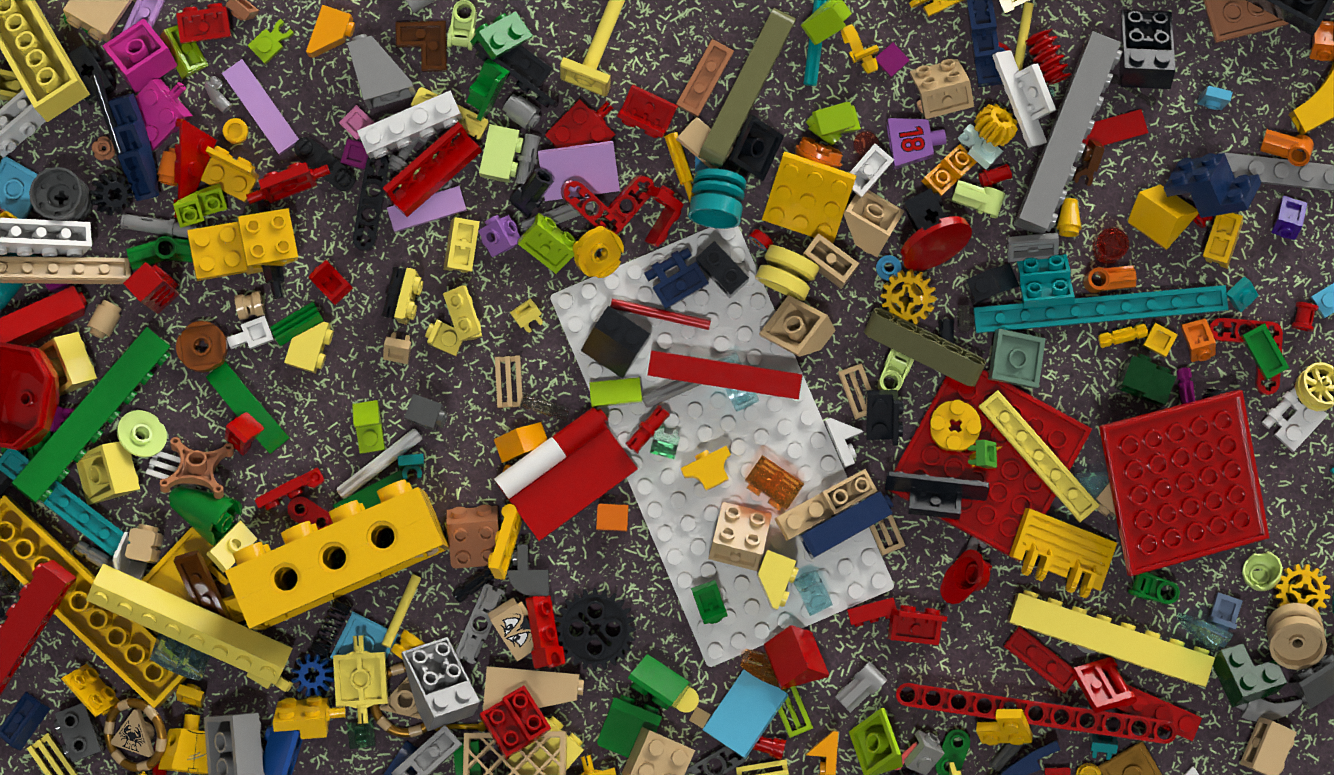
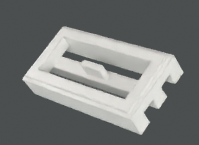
[146,451,197,488]

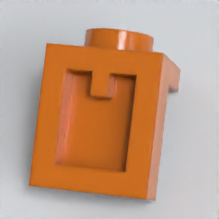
[1309,21,1334,61]
[1181,318,1216,362]

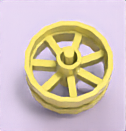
[1295,362,1334,411]

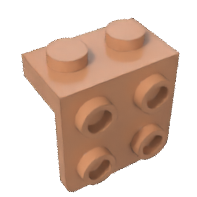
[446,505,499,569]

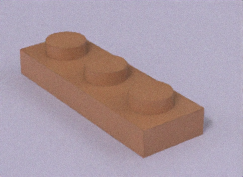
[676,39,734,118]

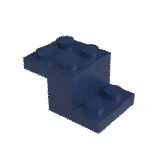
[1163,153,1262,218]

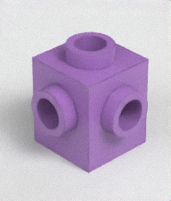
[478,215,520,257]

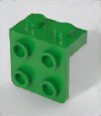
[597,694,662,758]

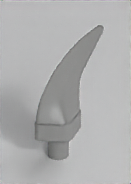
[1236,699,1302,722]

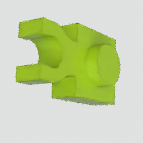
[247,19,294,65]

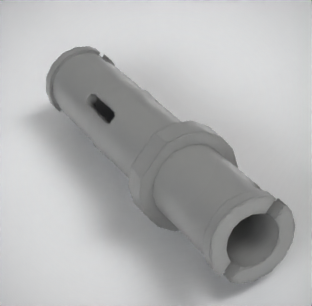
[120,213,199,239]

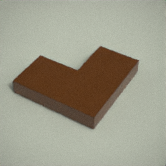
[395,21,447,72]

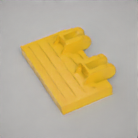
[1009,508,1117,598]
[141,527,229,637]

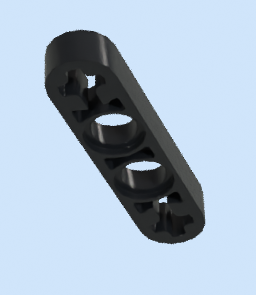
[353,156,389,252]

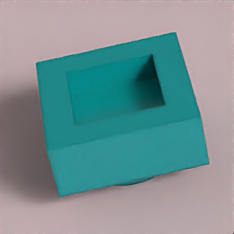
[1226,277,1259,312]

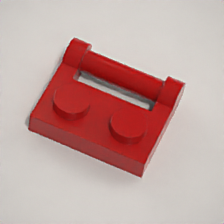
[1072,657,1137,713]

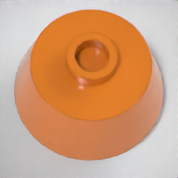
[795,137,843,169]

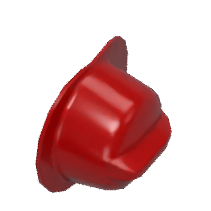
[940,549,992,604]

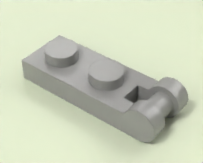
[391,725,462,775]

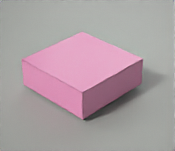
[339,105,375,141]

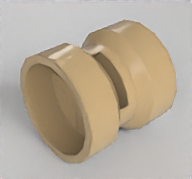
[235,291,265,320]

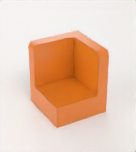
[596,504,629,532]

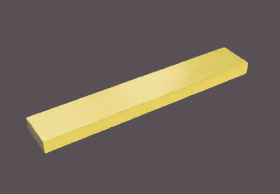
[978,390,1100,523]

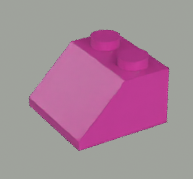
[102,18,177,93]

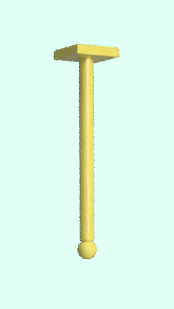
[560,0,625,97]

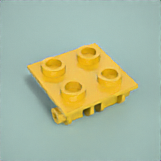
[61,664,120,717]

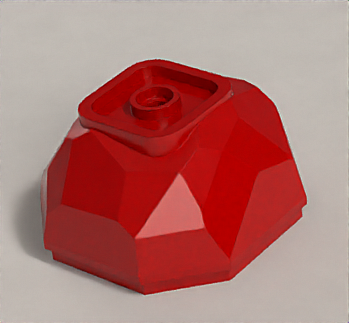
[0,342,60,450]

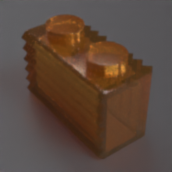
[744,455,804,511]

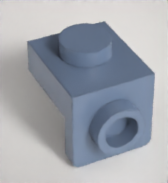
[1207,592,1243,633]

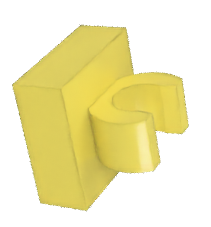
[510,298,543,333]

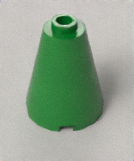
[169,485,242,546]

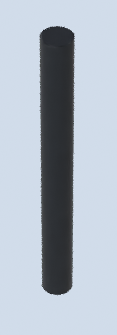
[90,73,124,172]

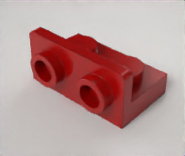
[176,3,232,44]

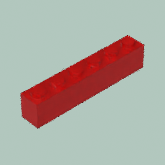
[0,559,77,696]

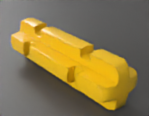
[1098,323,1148,348]

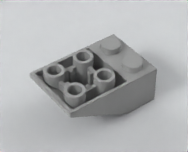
[401,637,480,731]

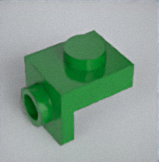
[691,580,728,624]

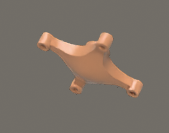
[160,437,234,499]

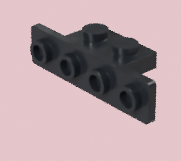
[473,43,558,108]
[885,471,989,519]

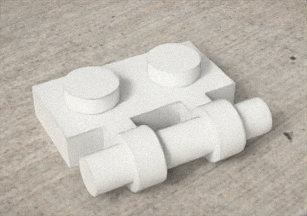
[1262,387,1328,452]

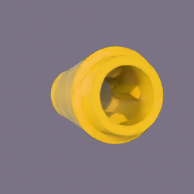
[1056,198,1082,237]

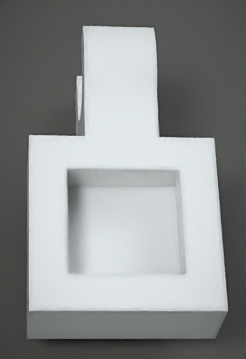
[227,316,274,349]

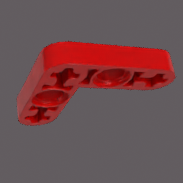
[561,175,654,235]
[1209,318,1283,395]

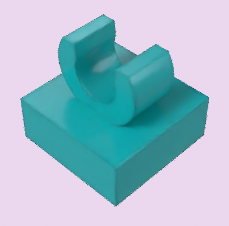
[398,454,424,480]
[1089,730,1118,760]

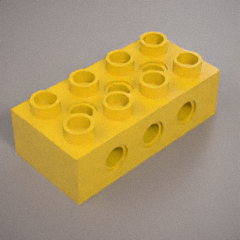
[225,479,449,630]

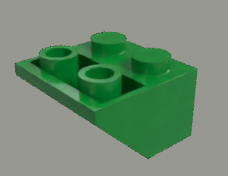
[628,654,692,710]

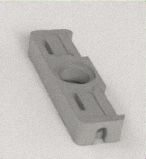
[455,584,505,664]

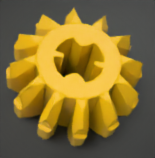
[974,104,1018,147]

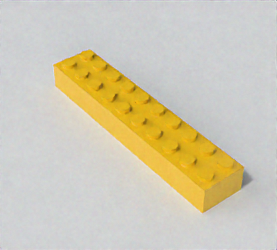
[0,495,195,709]

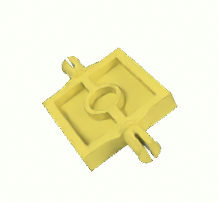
[333,635,388,724]

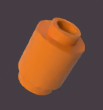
[157,148,178,187]

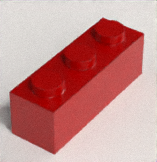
[846,597,896,627]

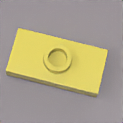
[206,520,257,573]

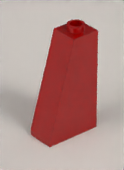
[0,286,87,346]

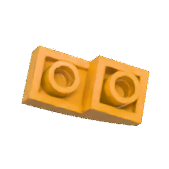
[921,144,977,197]

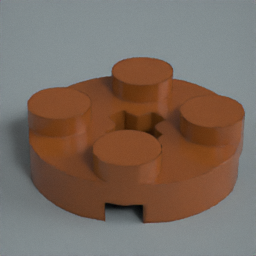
[176,321,228,373]

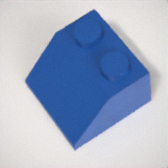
[262,725,303,775]

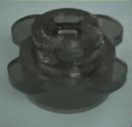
[0,570,21,594]

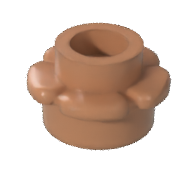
[92,136,115,161]

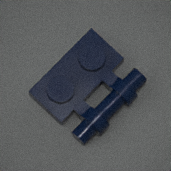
[644,248,709,310]

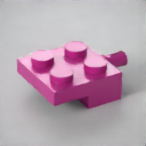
[135,79,193,151]

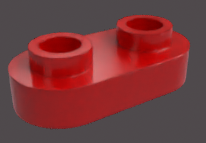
[288,497,333,530]

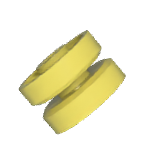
[755,245,820,301]

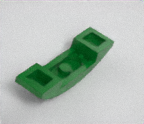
[206,361,290,454]

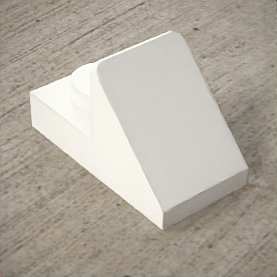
[850,144,894,198]
[825,418,863,468]

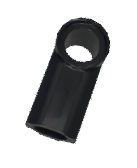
[509,168,554,218]

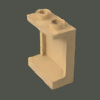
[63,0,136,42]

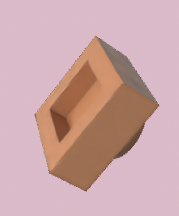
[226,0,260,21]

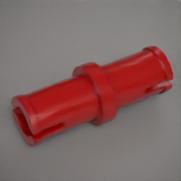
[625,405,670,454]

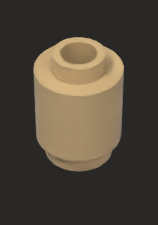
[87,300,121,340]

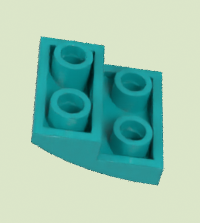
[1016,254,1075,309]

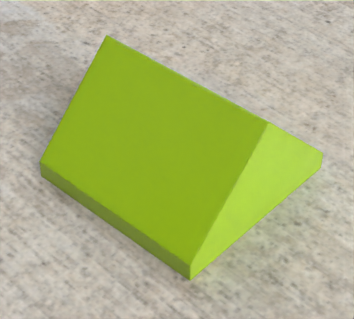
[849,708,903,775]

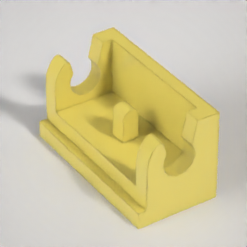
[443,217,480,273]

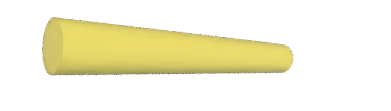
[1014,2,1034,71]
[381,574,421,648]

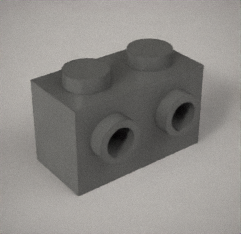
[54,703,105,762]

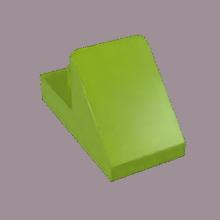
[801,0,852,45]
[812,102,861,137]
[353,400,386,454]

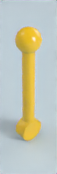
[434,722,487,732]

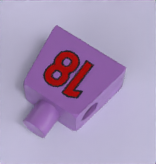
[886,118,946,170]

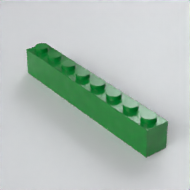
[12,327,170,504]

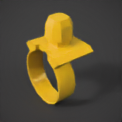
[840,24,879,74]

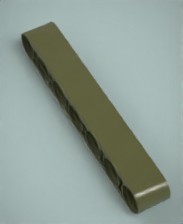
[698,8,797,168]

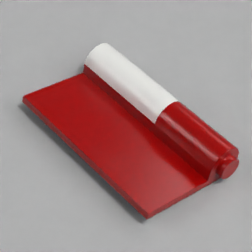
[494,407,638,542]

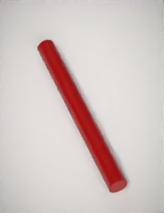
[610,298,711,330]

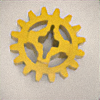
[881,269,937,324]
[1273,564,1331,614]

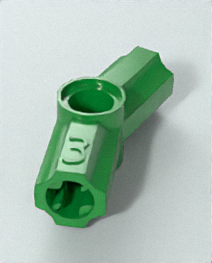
[126,236,193,271]

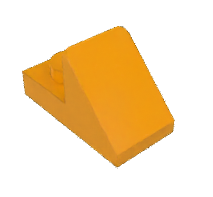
[805,731,838,775]

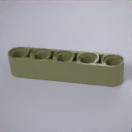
[864,308,986,386]

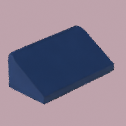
[0,691,50,751]

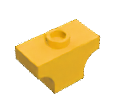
[680,446,731,492]

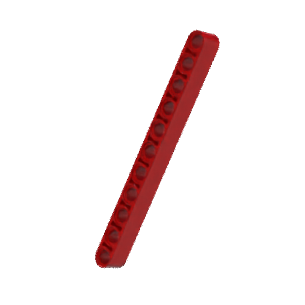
[896,683,1177,744]

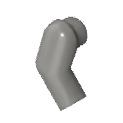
[204,76,232,114]

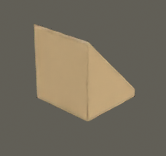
[689,707,711,728]

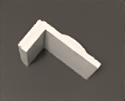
[113,532,147,580]

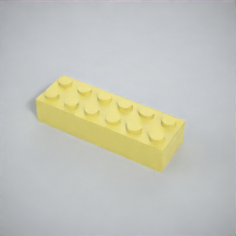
[0,0,90,122]

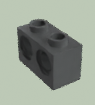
[404,394,448,432]

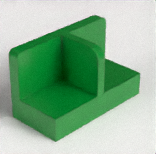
[466,59,510,121]

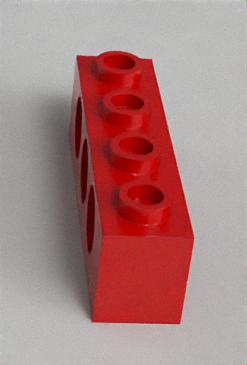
[123,262,180,314]

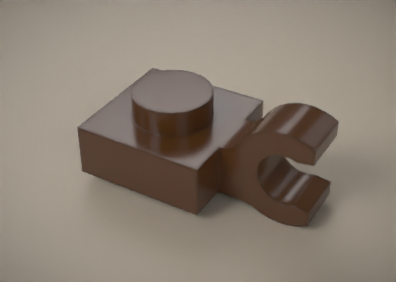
[1072,139,1105,186]

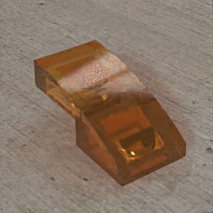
[740,649,789,690]

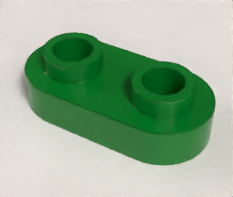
[935,729,970,775]

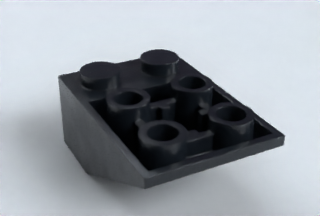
[1119,10,1176,89]

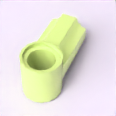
[951,180,1005,218]

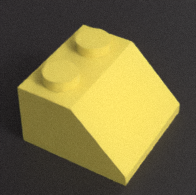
[38,332,97,397]
[76,442,140,505]

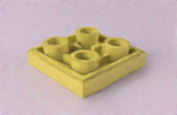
[394,268,424,325]

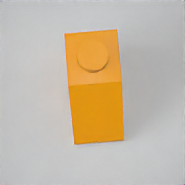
[306,5,355,58]

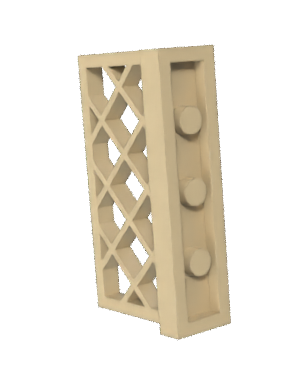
[463,731,567,775]

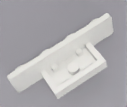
[992,50,1056,148]

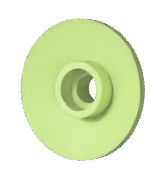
[117,410,167,457]

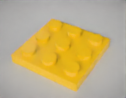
[762,151,857,244]

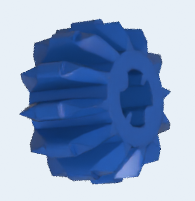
[291,654,334,697]

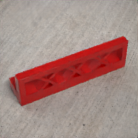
[383,122,482,217]

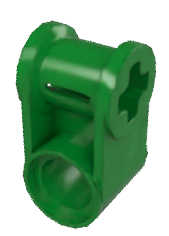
[1128,572,1180,605]

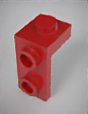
[645,185,684,247]

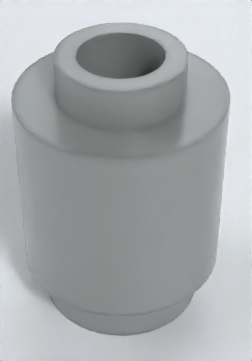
[502,94,541,130]

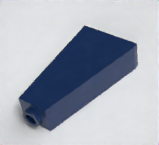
[799,491,894,560]

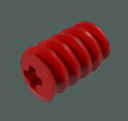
[1025,29,1072,85]

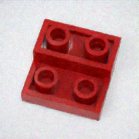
[479,685,551,759]

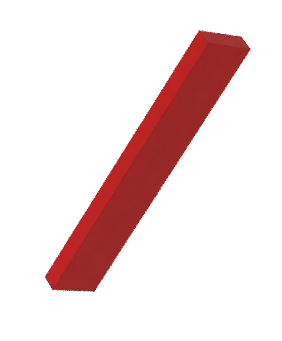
[647,350,803,400]

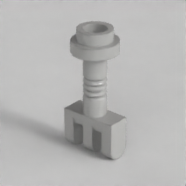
[388,135,432,173]

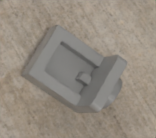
[904,730,944,775]

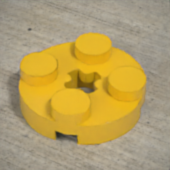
[572,226,624,278]
[930,400,981,452]

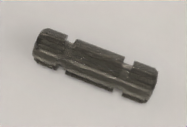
[520,394,570,421]

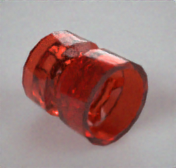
[1092,227,1129,264]

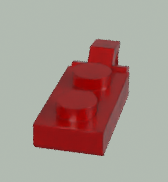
[254,467,325,511]

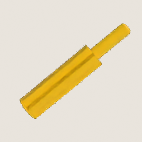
[664,132,694,202]

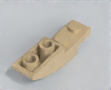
[774,469,877,541]

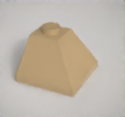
[844,191,904,257]
[759,295,836,357]

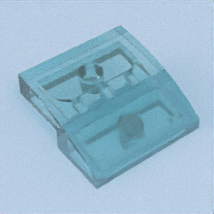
[150,633,210,681]

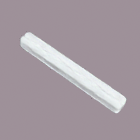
[336,429,422,499]

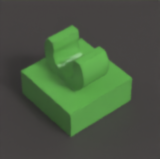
[968,440,997,469]

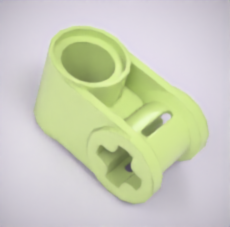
[447,0,477,51]
[878,348,914,392]

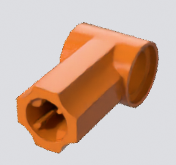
[1260,129,1314,167]
[1083,265,1137,293]

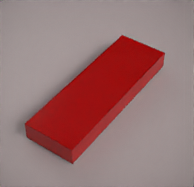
[1082,109,1148,146]
[1003,626,1076,694]

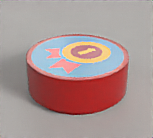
[748,229,773,252]

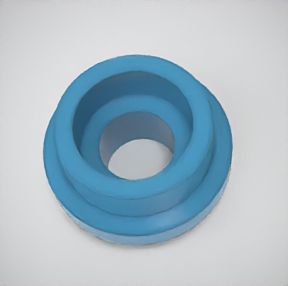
[876,255,901,281]

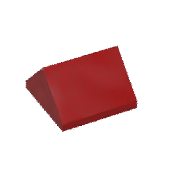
[763,625,829,690]

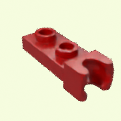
[526,596,565,669]

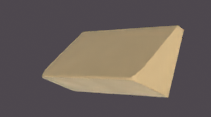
[676,117,733,169]

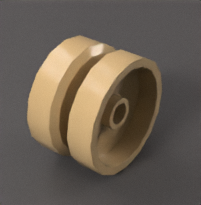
[1266,603,1327,670]

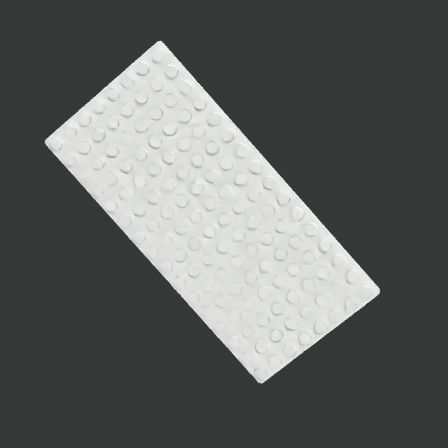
[550,226,894,667]

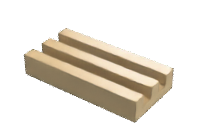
[495,356,523,408]
[838,363,871,420]
[869,515,905,556]

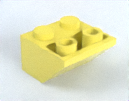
[756,550,799,610]

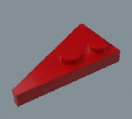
[174,118,217,218]

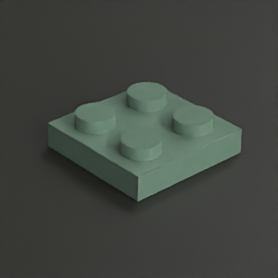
[988,329,1046,389]

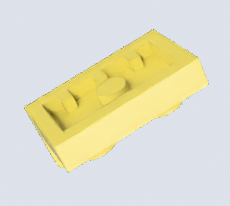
[443,285,482,341]

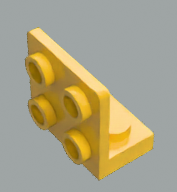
[200,146,259,203]

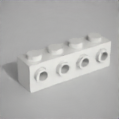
[0,89,46,158]
[357,90,462,159]
[0,218,92,257]

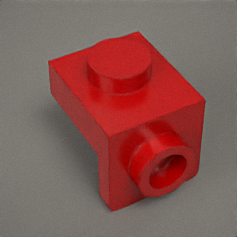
[308,260,353,305]

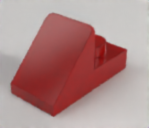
[225,412,264,456]

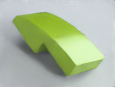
[173,183,227,228]

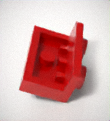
[617,85,678,138]
[887,605,947,645]

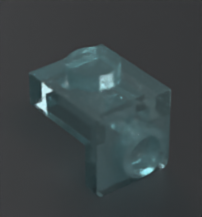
[793,570,833,616]

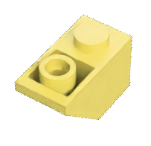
[284,322,334,374]

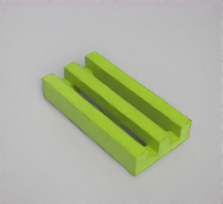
[778,686,813,738]

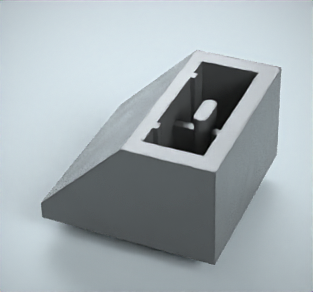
[1289,654,1334,709]

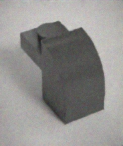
[507,544,549,596]

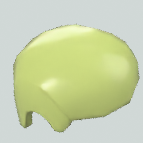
[1242,551,1283,591]

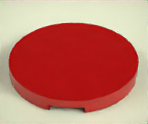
[900,216,972,271]

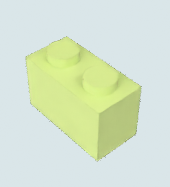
[479,124,524,183]

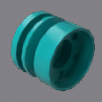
[688,169,746,229]

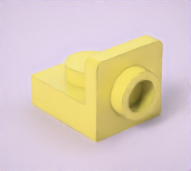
[425,319,463,356]

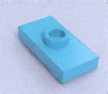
[1197,86,1233,110]

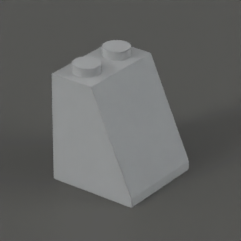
[347,34,416,109]

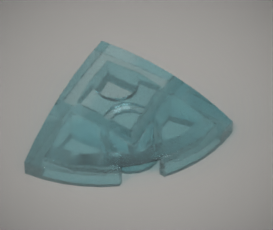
[1176,613,1233,653]

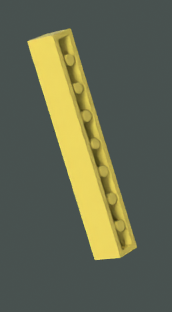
[86,564,293,685]
[1007,590,1215,687]

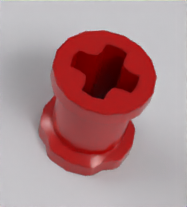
[1291,302,1319,332]

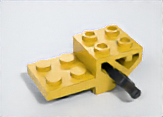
[187,187,298,299]

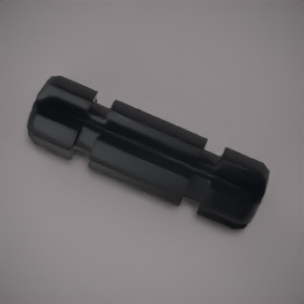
[452,566,494,603]

